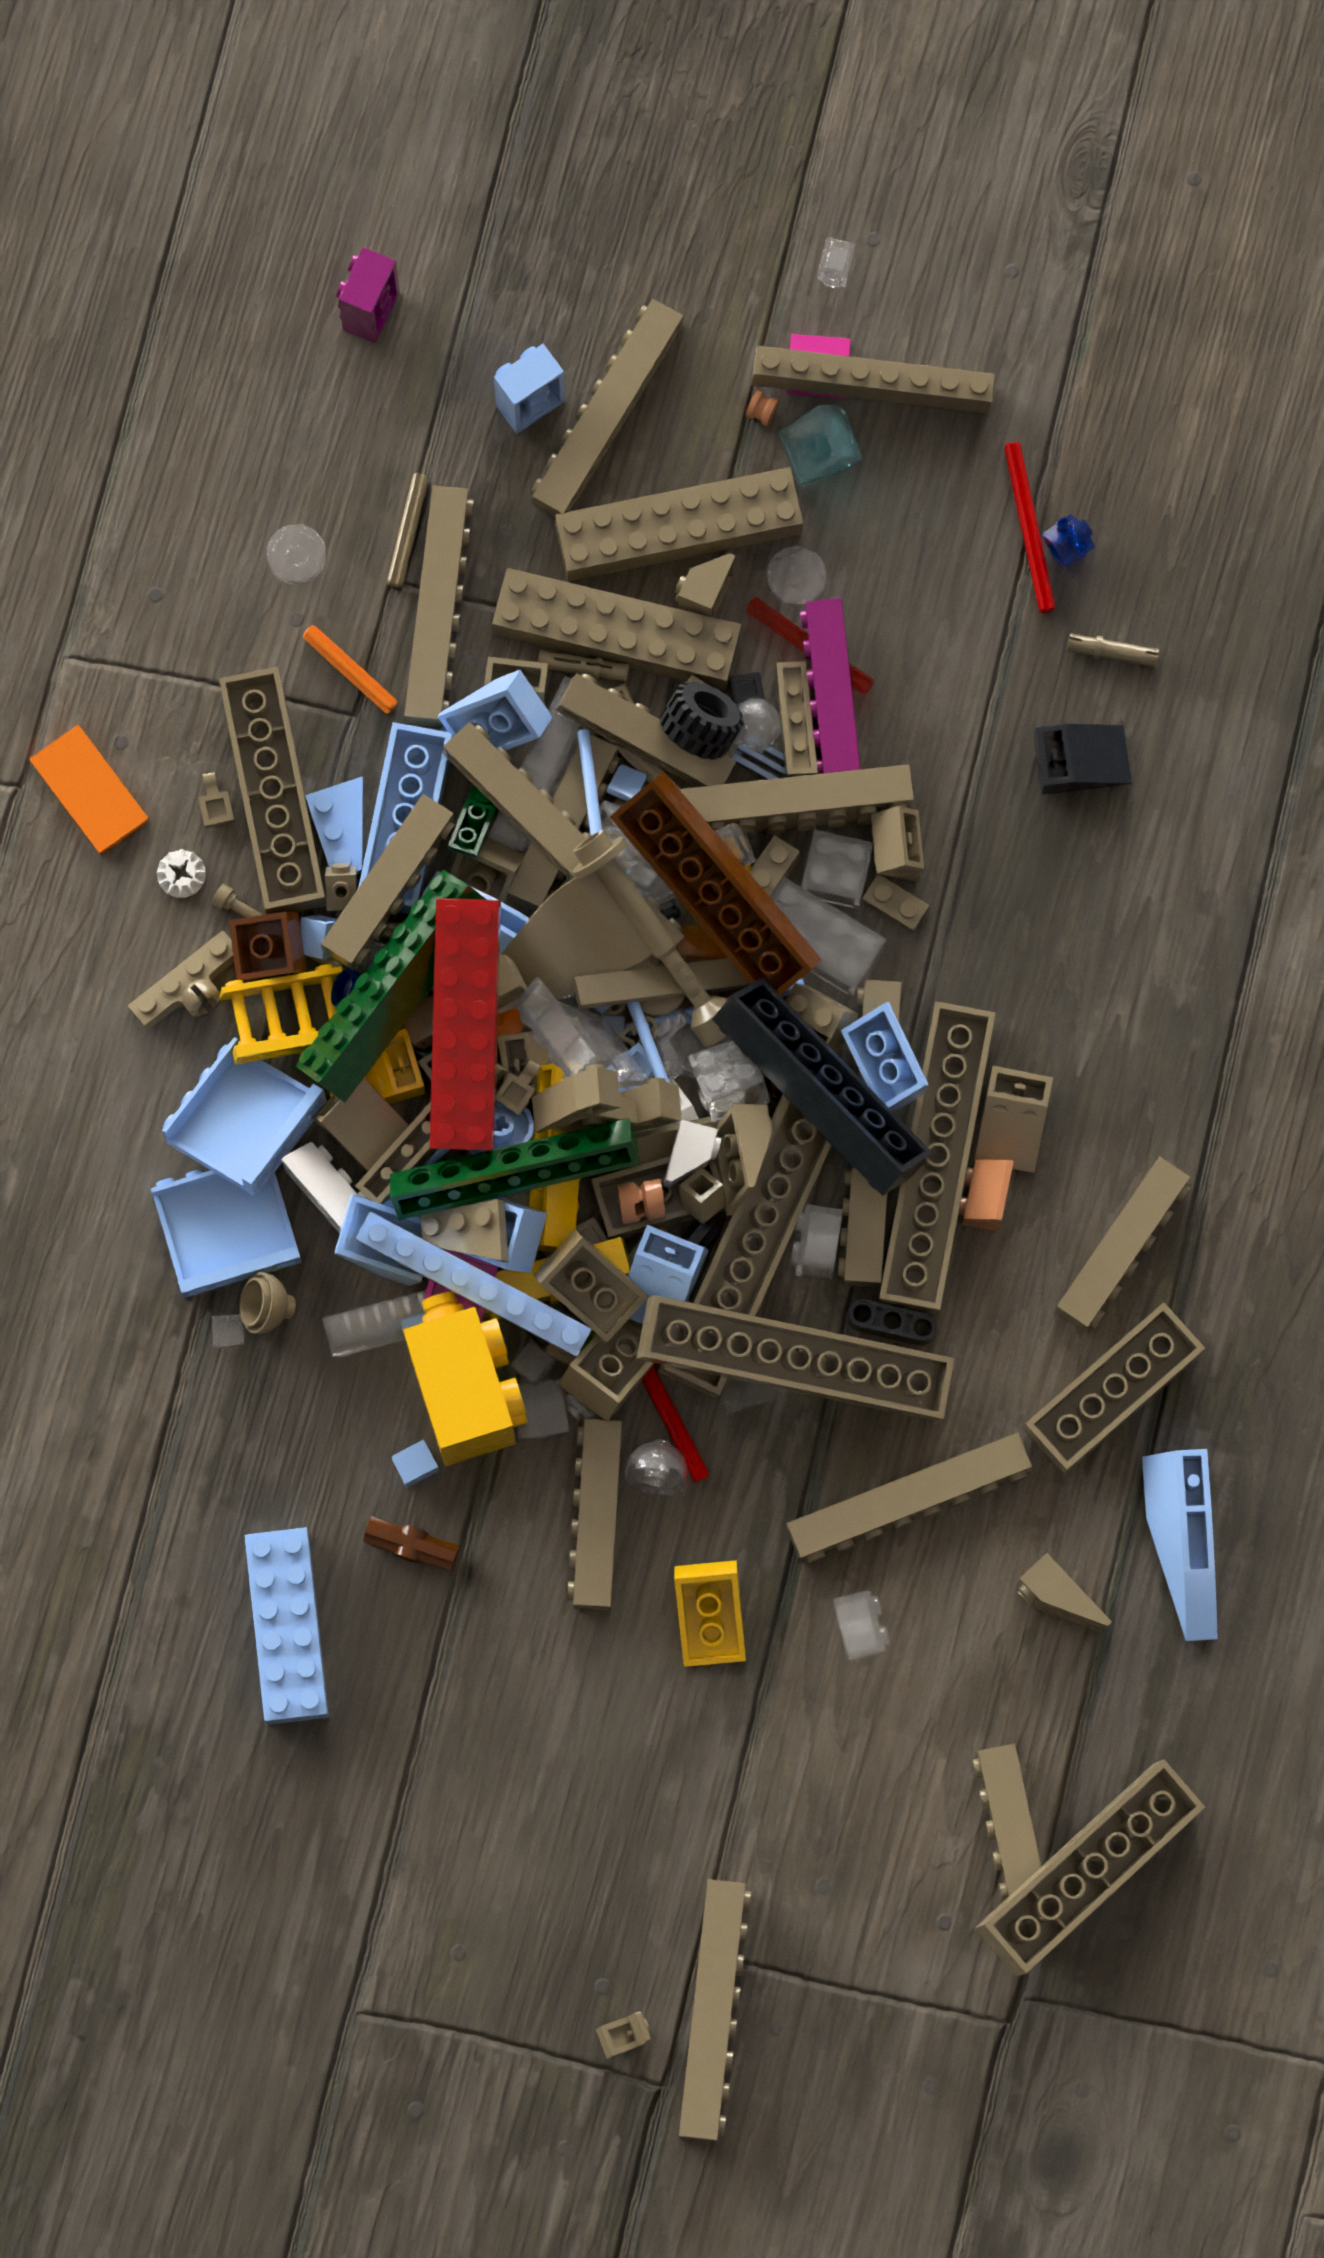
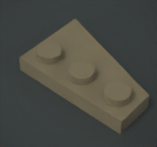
[420,1199,509,1262]

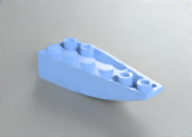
[1142,1449,1218,1641]

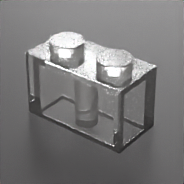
[833,1590,890,1663]

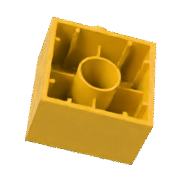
[403,1292,528,1467]

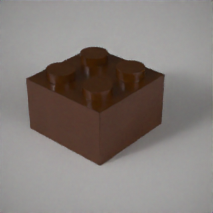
[229,912,306,981]

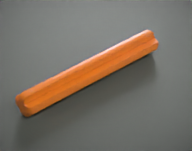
[303,625,398,714]

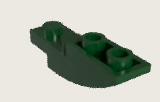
[447,786,499,858]

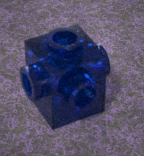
[1041,514,1095,567]

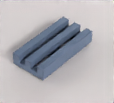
[731,733,786,780]

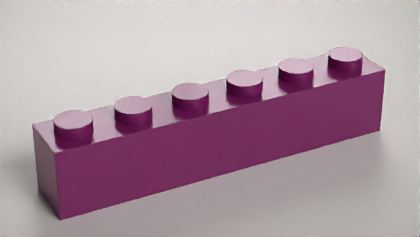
[800,598,861,774]

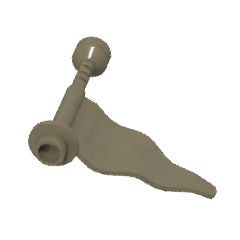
[498,830,729,1047]

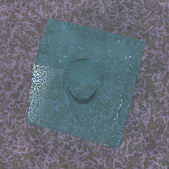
[779,405,863,486]

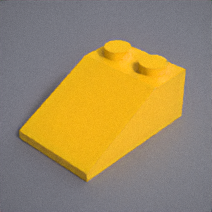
[674,1560,746,1667]

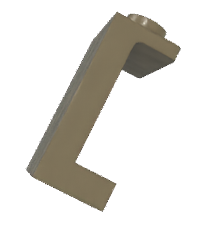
[312,1078,409,1172]

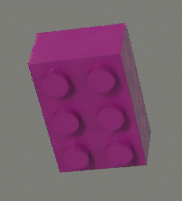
[336,247,400,343]

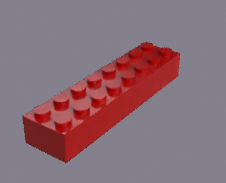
[430,898,501,1150]

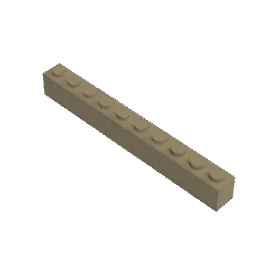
[442,722,685,967]
[838,979,902,1288]

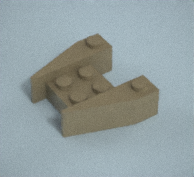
[532,1064,682,1133]

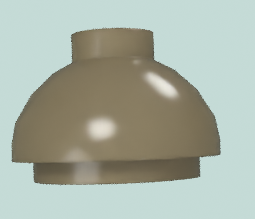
[239,1272,296,1334]

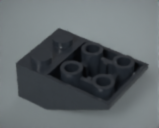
[1033,724,1132,795]

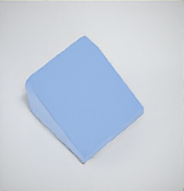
[606,764,647,801]

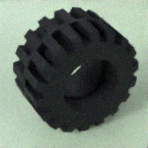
[660,681,744,760]

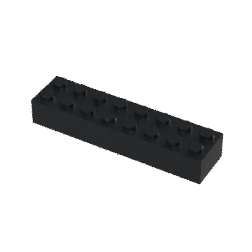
[712,978,932,1196]

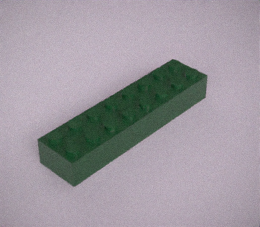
[296,870,487,1103]

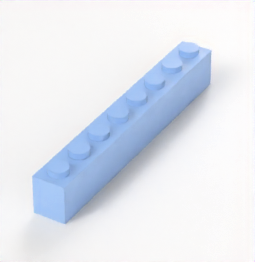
[355,1212,591,1356]

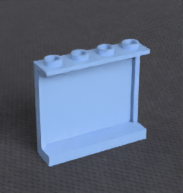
[162,1037,327,1197]
[150,1169,302,1298]

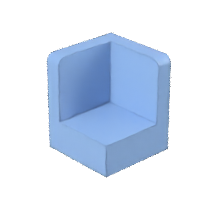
[300,914,337,959]
[392,1440,439,1488]

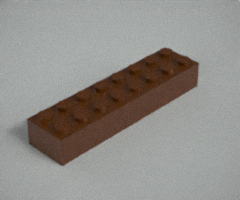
[610,771,822,995]

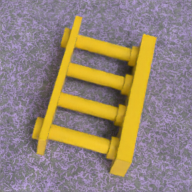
[219,964,343,1065]

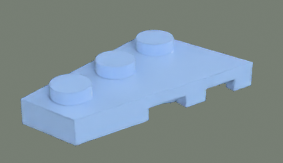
[305,776,363,874]

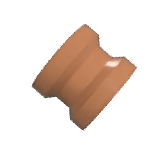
[745,390,780,427]

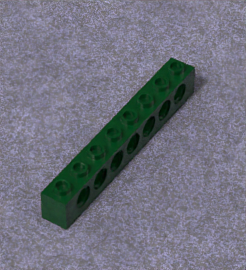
[390,1118,639,1220]

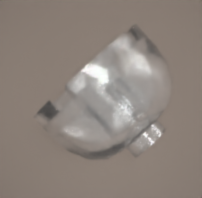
[624,1439,687,1496]

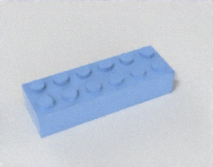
[358,722,453,914]
[244,1527,329,1725]

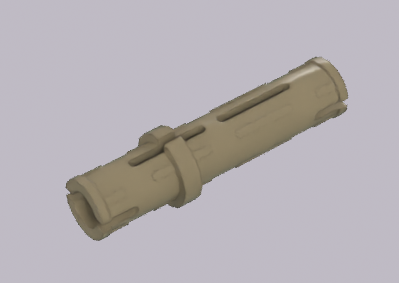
[1066,633,1159,668]
[538,649,630,683]

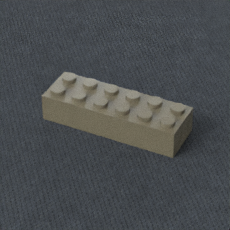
[1023,1302,1205,1475]

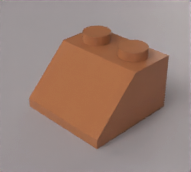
[958,1160,1014,1232]

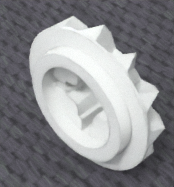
[156,849,206,898]

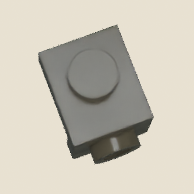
[596,2011,651,2059]

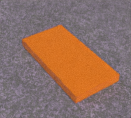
[29,724,150,856]

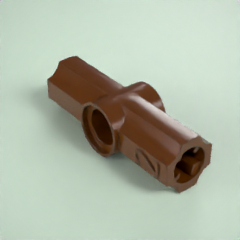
[363,1516,460,1572]

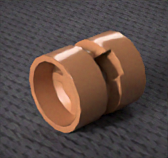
[617,1179,666,1224]

